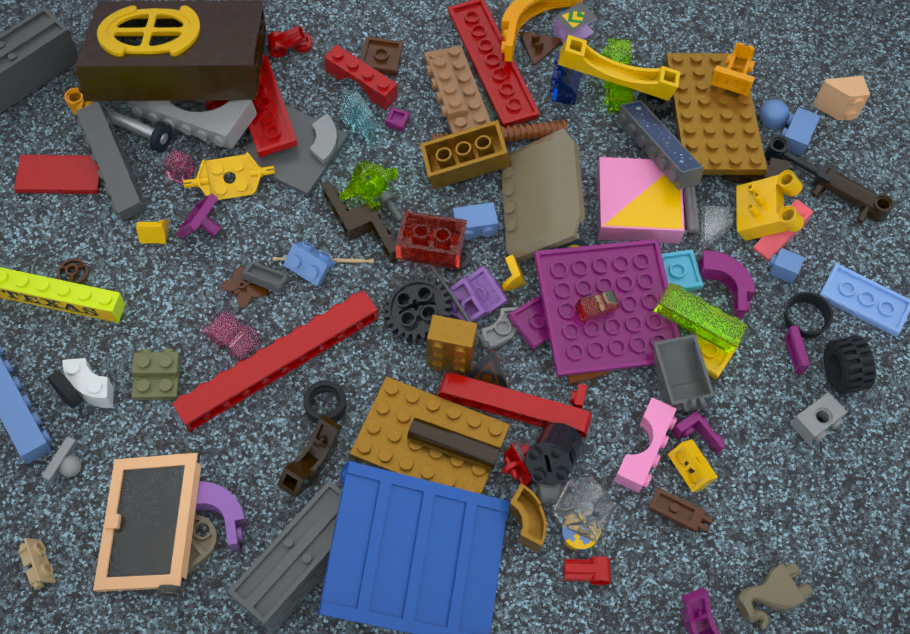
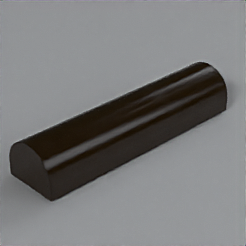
[407,417,501,471]

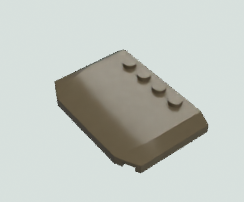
[501,128,585,263]

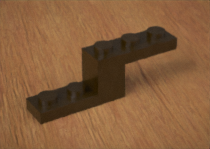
[321,180,400,263]

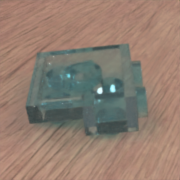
[340,88,376,144]

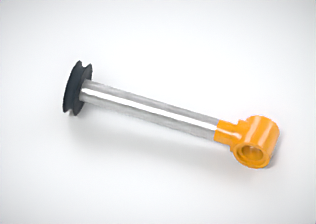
[64,87,173,153]

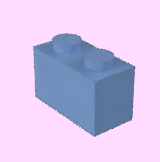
[781,107,821,156]
[452,202,498,240]

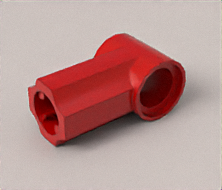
[267,25,306,58]
[563,556,611,585]

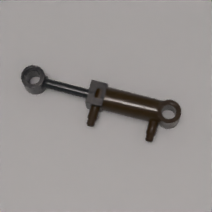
[764,135,895,223]

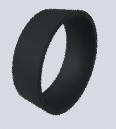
[784,292,833,338]

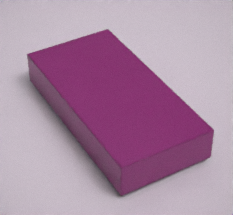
[784,326,810,375]

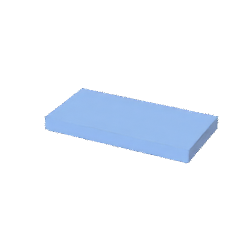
[819,263,910,337]

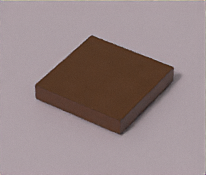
[360,36,404,76]

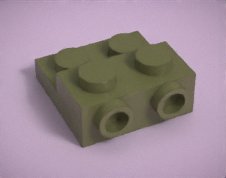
[131,348,182,401]

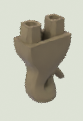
[735,562,813,630]

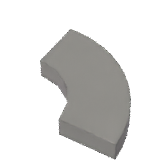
[310,113,337,164]
[481,307,519,351]

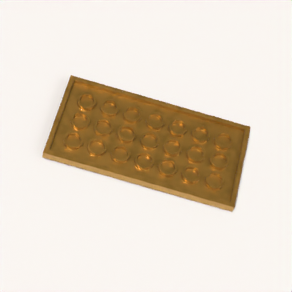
[666,53,767,175]

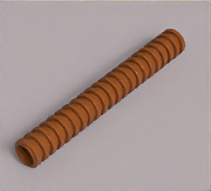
[431,119,568,143]

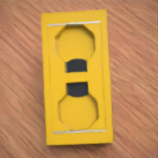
[668,439,718,493]

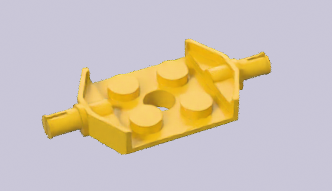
[183,152,275,201]

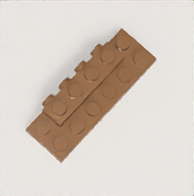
[424,46,491,134]

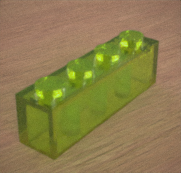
[653,282,747,354]

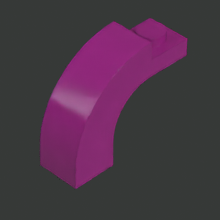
[699,250,755,320]
[681,587,720,634]

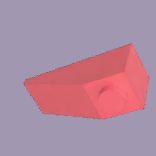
[753,199,814,262]

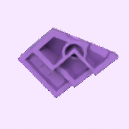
[434,265,509,322]

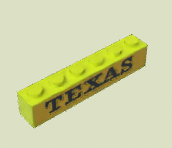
[0,267,126,323]

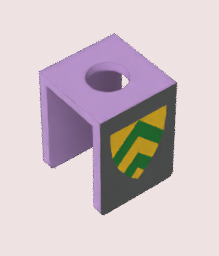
[553,2,596,43]

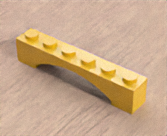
[558,35,680,101]

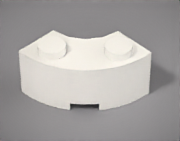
[63,358,114,408]

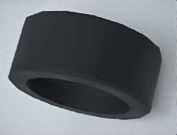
[303,380,347,424]

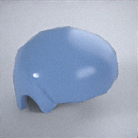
[759,99,790,130]

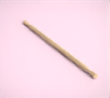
[273,257,374,263]

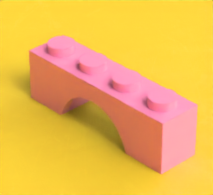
[614,398,677,493]

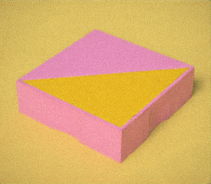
[596,157,685,244]

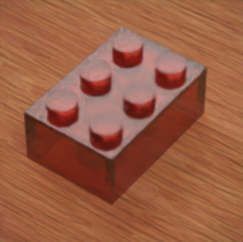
[396,210,467,269]

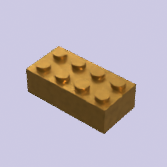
[420,120,512,189]

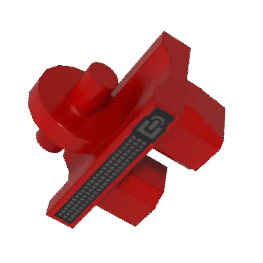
[501,442,533,487]

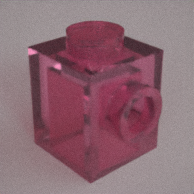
[163,149,195,184]

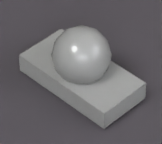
[42,436,81,485]

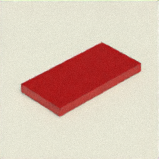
[14,155,101,194]

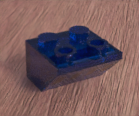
[549,53,581,105]

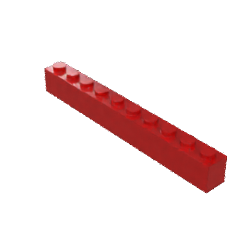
[172,290,378,432]

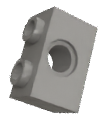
[790,392,847,445]

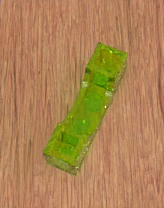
[602,38,634,113]

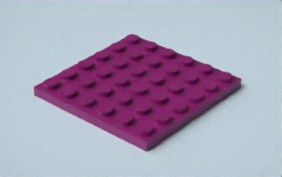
[533,239,680,377]

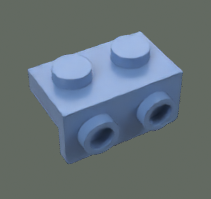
[283,241,336,286]

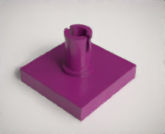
[175,193,221,239]

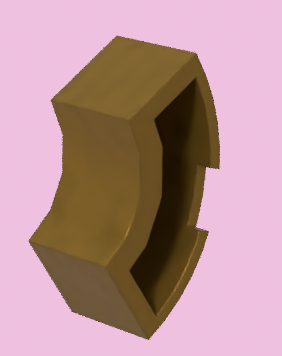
[509,483,547,553]

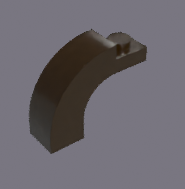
[277,415,342,498]

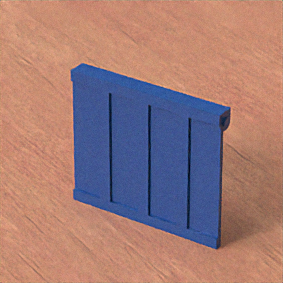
[318,461,510,634]

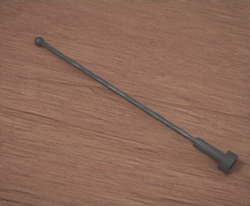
[378,191,490,349]

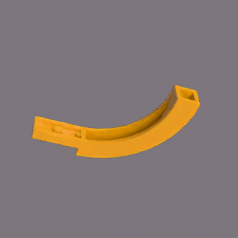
[501,0,583,62]

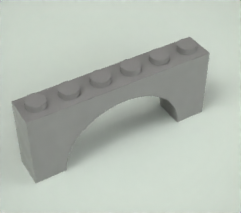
[128,100,257,149]

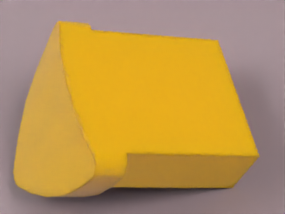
[136,219,169,244]
[502,254,527,291]

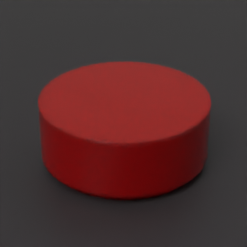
[294,34,313,53]

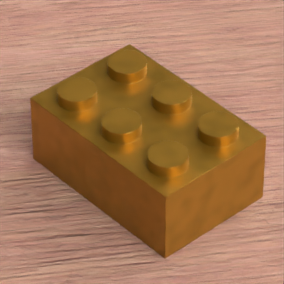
[427,315,477,375]

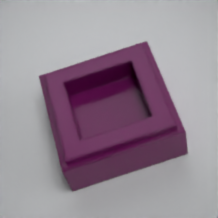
[385,107,410,132]

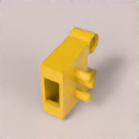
[736,170,804,241]

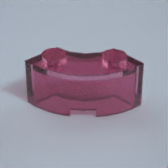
[201,311,261,360]

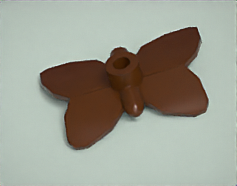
[221,265,268,308]

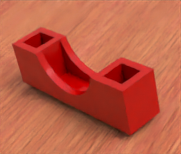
[324,44,398,111]

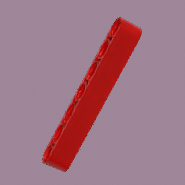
[437,373,592,438]

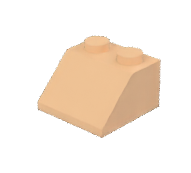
[813,76,870,120]

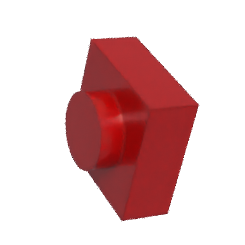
[569,384,588,409]

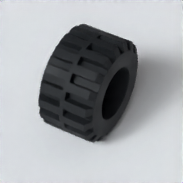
[823,335,876,395]

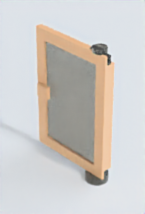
[93,448,201,598]

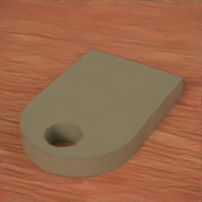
[140,515,218,589]

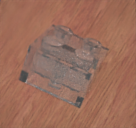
[552,475,616,542]

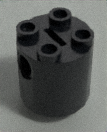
[526,423,583,485]

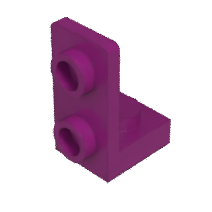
[672,411,725,456]

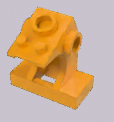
[711,42,755,96]

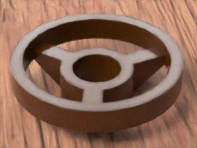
[58,258,89,284]

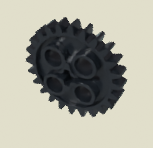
[383,275,453,343]

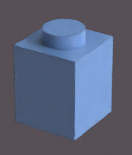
[768,248,805,284]

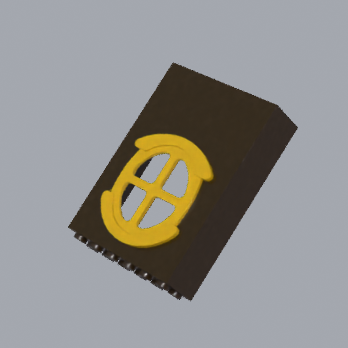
[74,0,266,101]

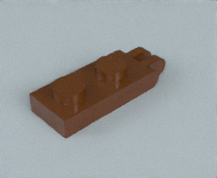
[648,487,713,533]

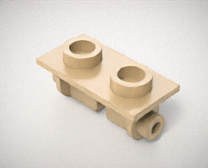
[18,538,56,590]

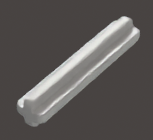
[683,186,699,233]

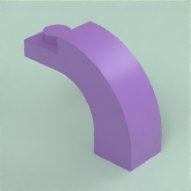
[195,482,247,551]

